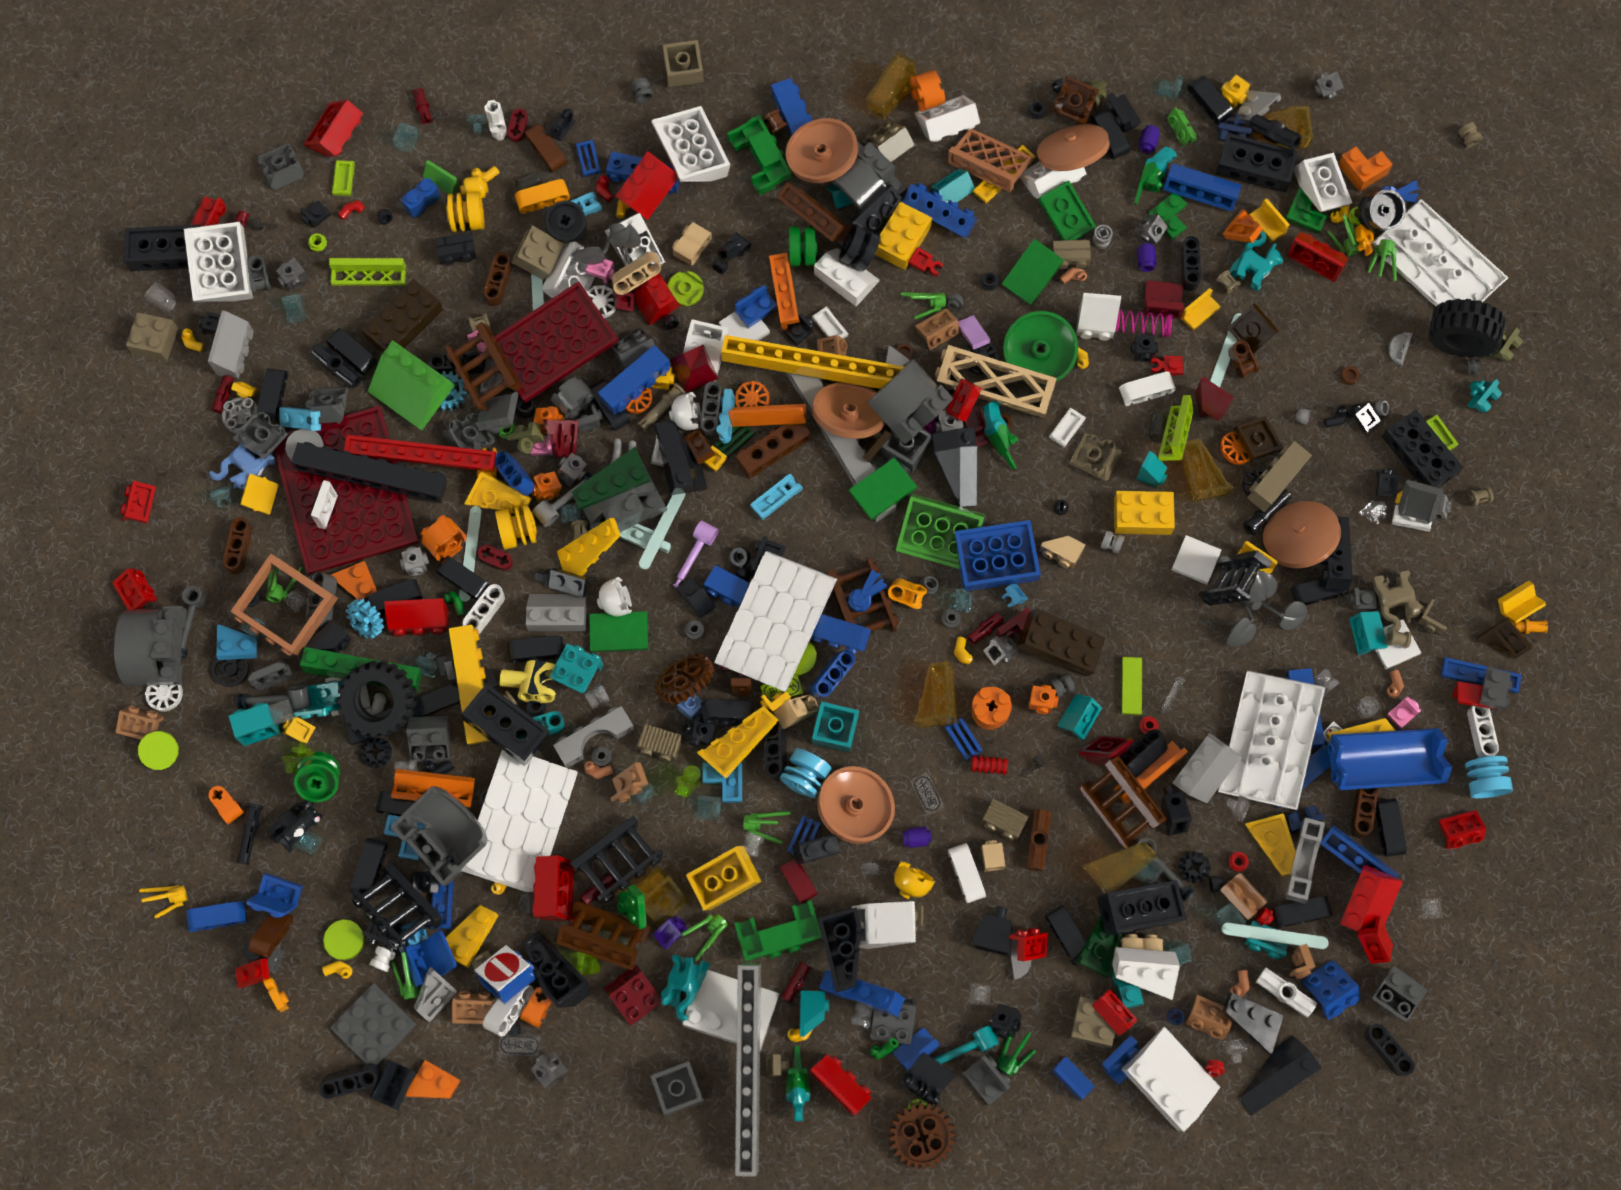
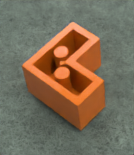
[1338,147,1393,192]

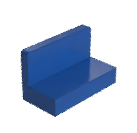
[893,1028,940,1071]
[1052,1057,1095,1101]

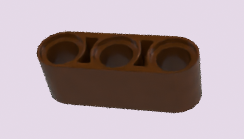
[524,123,567,173]
[484,252,512,306]
[223,517,252,574]
[1351,788,1379,838]
[249,914,293,958]

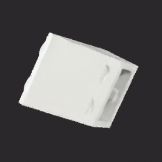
[604,213,665,266]
[683,320,728,382]
[852,901,916,949]

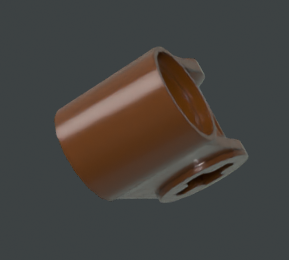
[763,109,787,135]
[1228,340,1259,378]

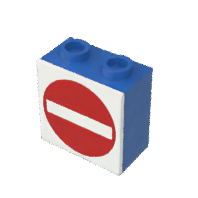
[475,945,536,1004]

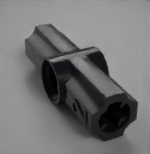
[1248,114,1302,150]
[310,343,363,389]

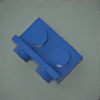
[735,285,778,328]
[1102,1036,1140,1085]

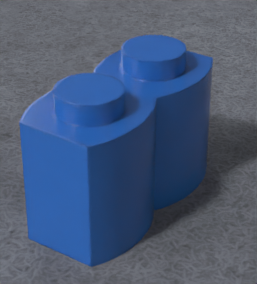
[401,178,440,218]

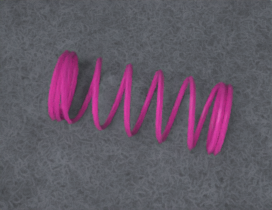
[1115,309,1172,337]

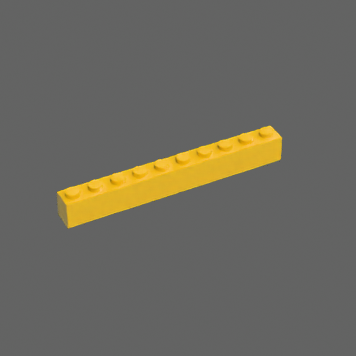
[721,335,905,389]

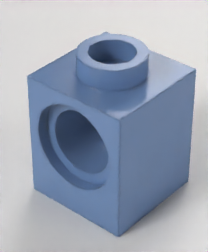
[677,694,702,720]

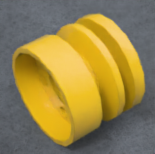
[446,191,484,232]
[495,504,537,550]

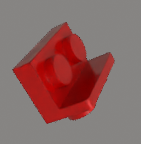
[190,196,226,227]
[120,481,156,524]
[112,569,157,609]
[1438,810,1486,849]
[1009,927,1048,962]

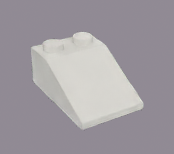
[1294,153,1352,212]
[1076,293,1121,341]

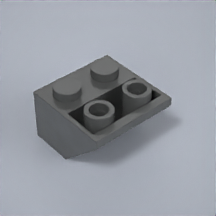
[610,328,655,370]
[406,716,450,763]
[1371,966,1428,1023]

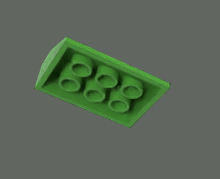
[368,340,455,430]
[896,494,985,569]

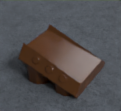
[1053,76,1099,124]

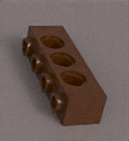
[736,423,811,479]

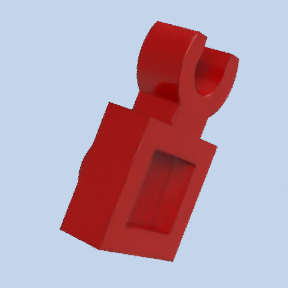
[908,247,943,277]
[1150,356,1183,375]

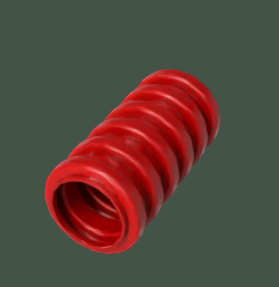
[971,755,1008,775]

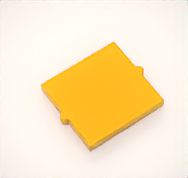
[240,473,279,515]

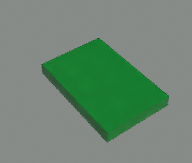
[1037,180,1096,241]
[1002,239,1064,305]
[849,458,917,521]
[589,611,648,653]

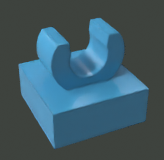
[1002,584,1028,607]
[401,919,427,946]

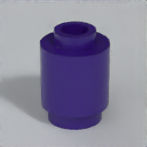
[1138,125,1160,154]
[1137,243,1156,272]
[902,826,932,848]

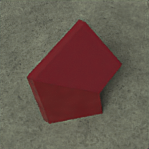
[670,344,719,393]
[1195,376,1234,421]
[1078,736,1133,766]

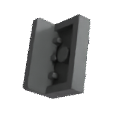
[1479,667,1512,714]

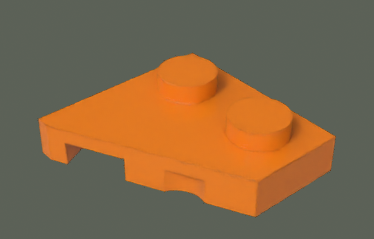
[1223,209,1263,243]
[331,561,377,600]
[405,1060,461,1099]

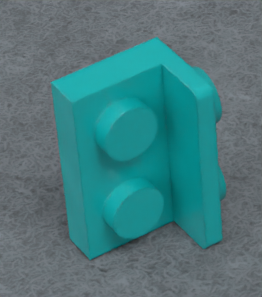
[1244,921,1288,960]

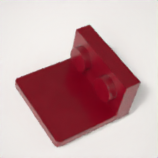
[1144,280,1184,319]
[603,964,662,1025]

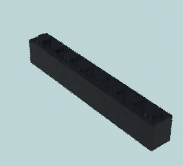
[291,442,447,503]

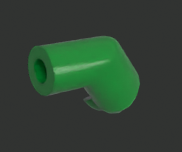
[444,591,466,616]
[869,1038,898,1059]

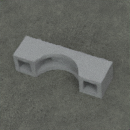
[553,706,634,768]
[1285,818,1325,904]

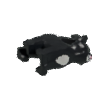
[267,800,323,853]

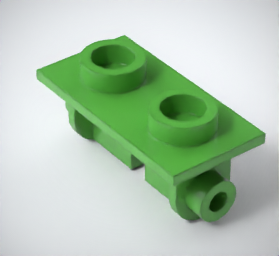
[1167,107,1197,147]

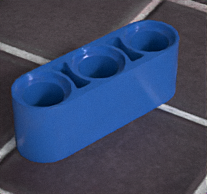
[495,451,534,496]
[809,650,855,698]
[186,901,246,932]

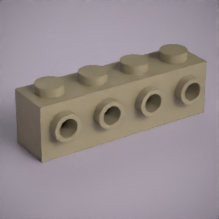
[1247,441,1312,512]

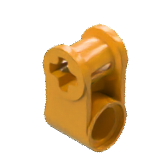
[888,578,927,609]

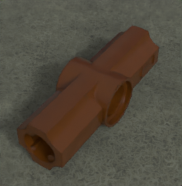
[1026,809,1051,871]

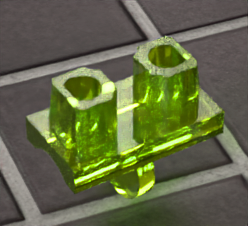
[281,742,312,773]
[675,765,701,798]
[573,951,600,975]

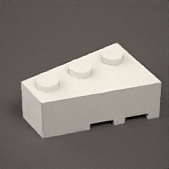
[1112,947,1180,1000]

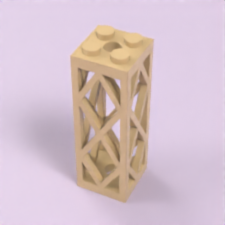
[935,345,1057,418]

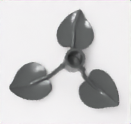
[572,223,652,275]
[1226,570,1308,646]

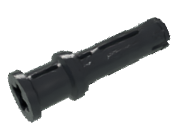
[1243,489,1292,536]
[236,803,264,865]

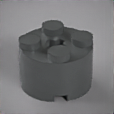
[551,377,595,420]

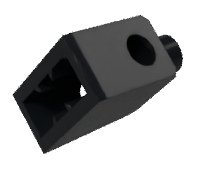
[1161,785,1192,836]
[971,906,1013,957]

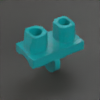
[1467,379,1502,413]

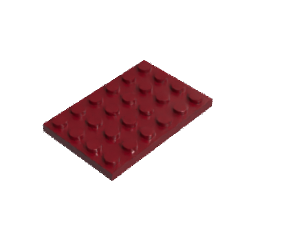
[494,281,619,403]

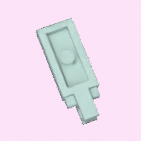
[619,524,671,553]

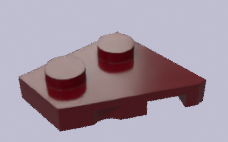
[543,419,579,458]

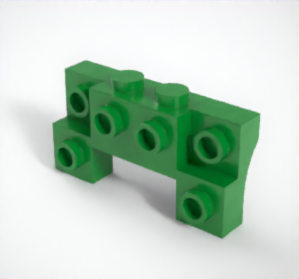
[727,115,791,196]
[734,900,823,962]

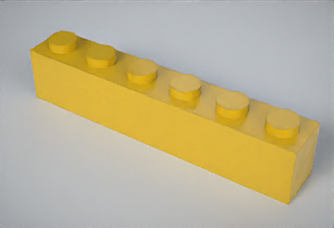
[449,625,492,745]

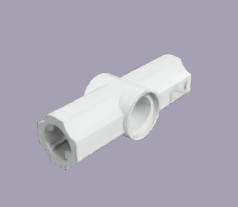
[484,100,508,141]
[1256,968,1317,1018]

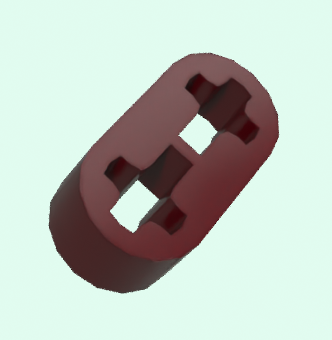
[508,109,528,142]
[478,545,513,571]

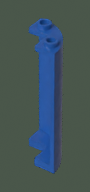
[1327,728,1452,790]

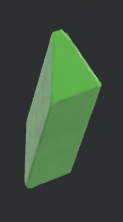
[423,160,459,194]

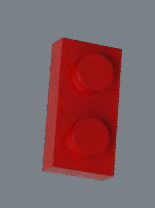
[235,959,270,988]

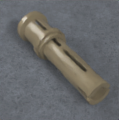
[637,383,686,432]

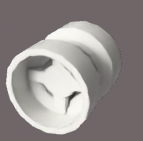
[369,946,396,972]

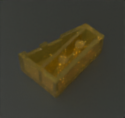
[914,661,957,728]

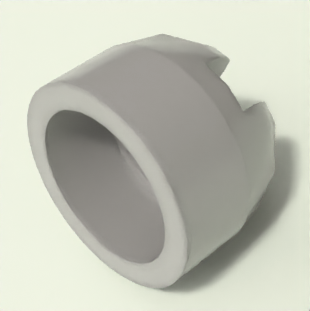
[1373,401,1389,416]
[1296,409,1310,425]

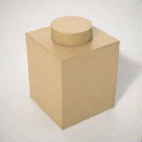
[981,841,1005,872]

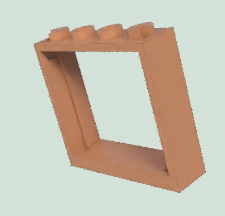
[231,554,338,656]

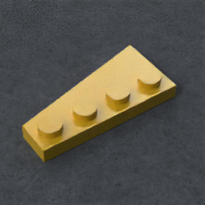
[557,518,621,576]
[697,706,779,779]

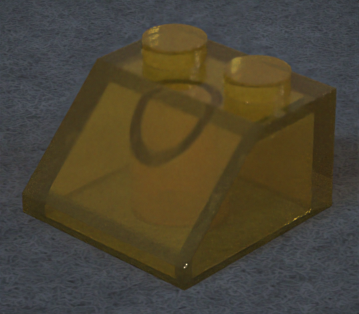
[636,866,689,928]

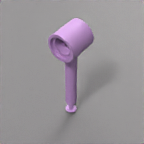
[673,520,719,588]

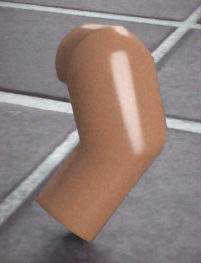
[1059,268,1087,284]
[1387,670,1404,698]
[584,761,614,779]
[1230,970,1250,997]

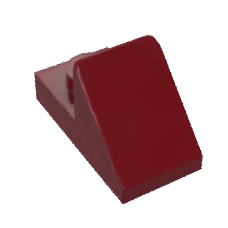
[996,607,1030,638]

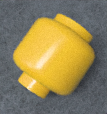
[460,175,489,199]

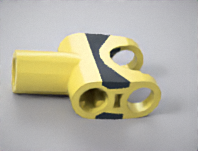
[500,660,556,703]

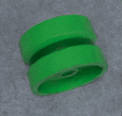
[789,226,817,267]
[294,751,341,803]

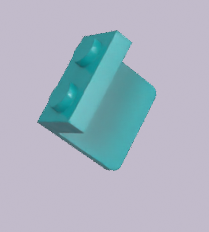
[550,643,604,694]
[294,680,343,719]

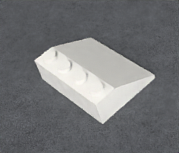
[651,106,730,181]
[184,222,253,302]
[683,970,779,1052]
[1121,1027,1220,1132]

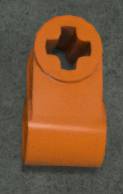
[209,786,244,825]
[520,987,551,1028]

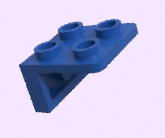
[246,873,303,918]
[400,931,456,987]
[1302,960,1361,1021]

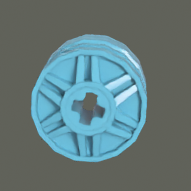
[780,748,831,798]
[1465,756,1513,798]

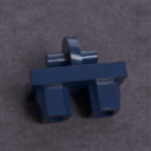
[1217,113,1252,141]
[1286,805,1325,834]

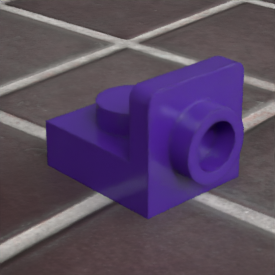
[653,916,687,950]

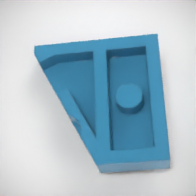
[217,625,257,660]

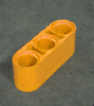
[515,179,570,214]

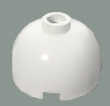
[669,392,702,430]
[597,577,632,617]

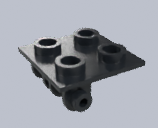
[898,1052,956,1105]

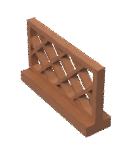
[948,129,1033,193]

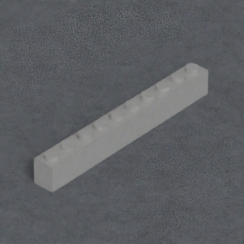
[785,372,897,522]
[735,963,761,1176]

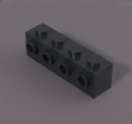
[1321,516,1353,590]

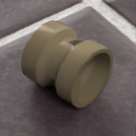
[1458,122,1483,148]

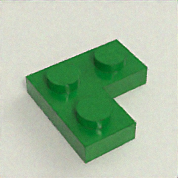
[1286,188,1327,234]
[1148,193,1187,240]
[617,884,647,930]

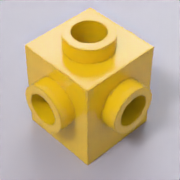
[1221,75,1250,108]

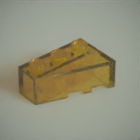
[866,51,917,119]
[1181,439,1233,502]
[1083,841,1158,894]

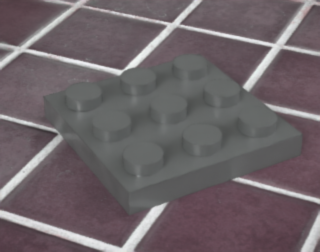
[330,983,417,1066]

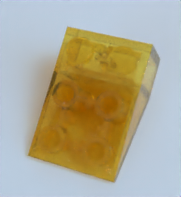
[1253,106,1313,149]

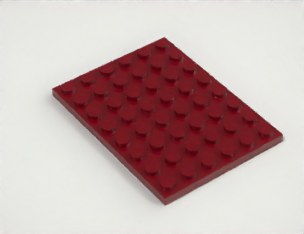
[274,406,419,576]

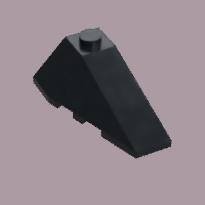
[654,421,707,495]
[931,428,977,507]
[818,907,862,993]
[522,931,590,1008]
[1239,1035,1322,1116]

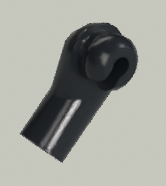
[1324,405,1348,428]

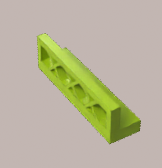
[329,258,406,286]
[1158,395,1194,461]

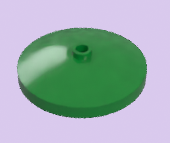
[1004,311,1078,386]

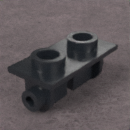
[545,108,576,142]

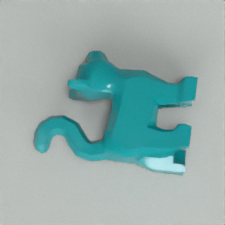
[1229,230,1284,292]
[660,955,710,1021]

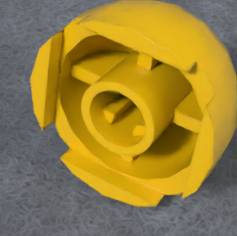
[894,861,935,899]

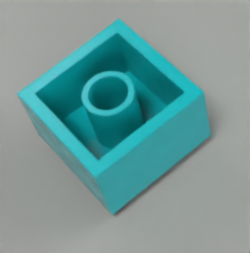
[812,702,859,753]
[229,703,282,746]

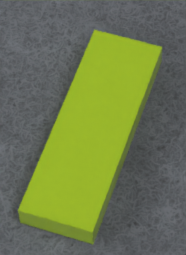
[1122,657,1142,716]

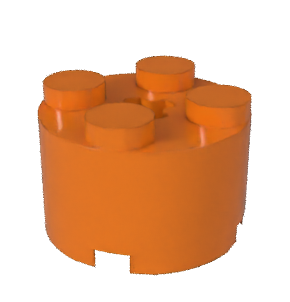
[910,70,945,112]
[421,515,467,561]
[971,687,1012,730]

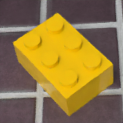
[875,202,932,270]
[1114,491,1175,535]
[686,846,762,911]

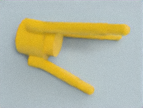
[139,885,187,918]

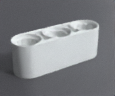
[1119,372,1176,406]
[463,584,505,634]
[1467,706,1499,758]
[947,843,986,903]
[483,985,534,1036]

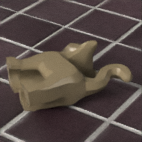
[1372,570,1425,632]

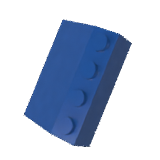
[955,520,1041,592]

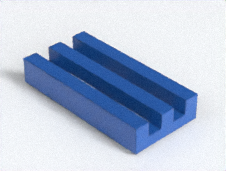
[575,140,601,177]
[945,718,982,761]
[787,816,821,855]

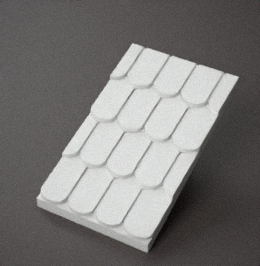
[1372,199,1508,307]
[714,551,837,691]
[1218,671,1325,810]
[461,750,578,892]

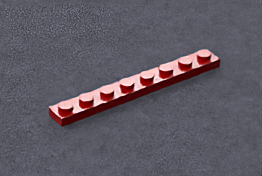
[344,435,497,472]

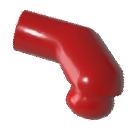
[337,200,365,220]

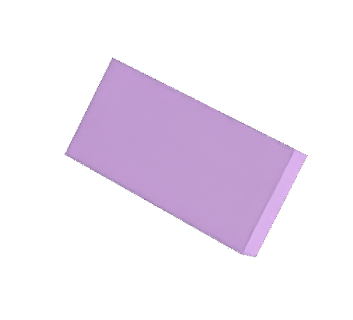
[958,315,990,350]

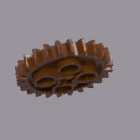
[654,653,715,705]
[889,1101,956,1170]

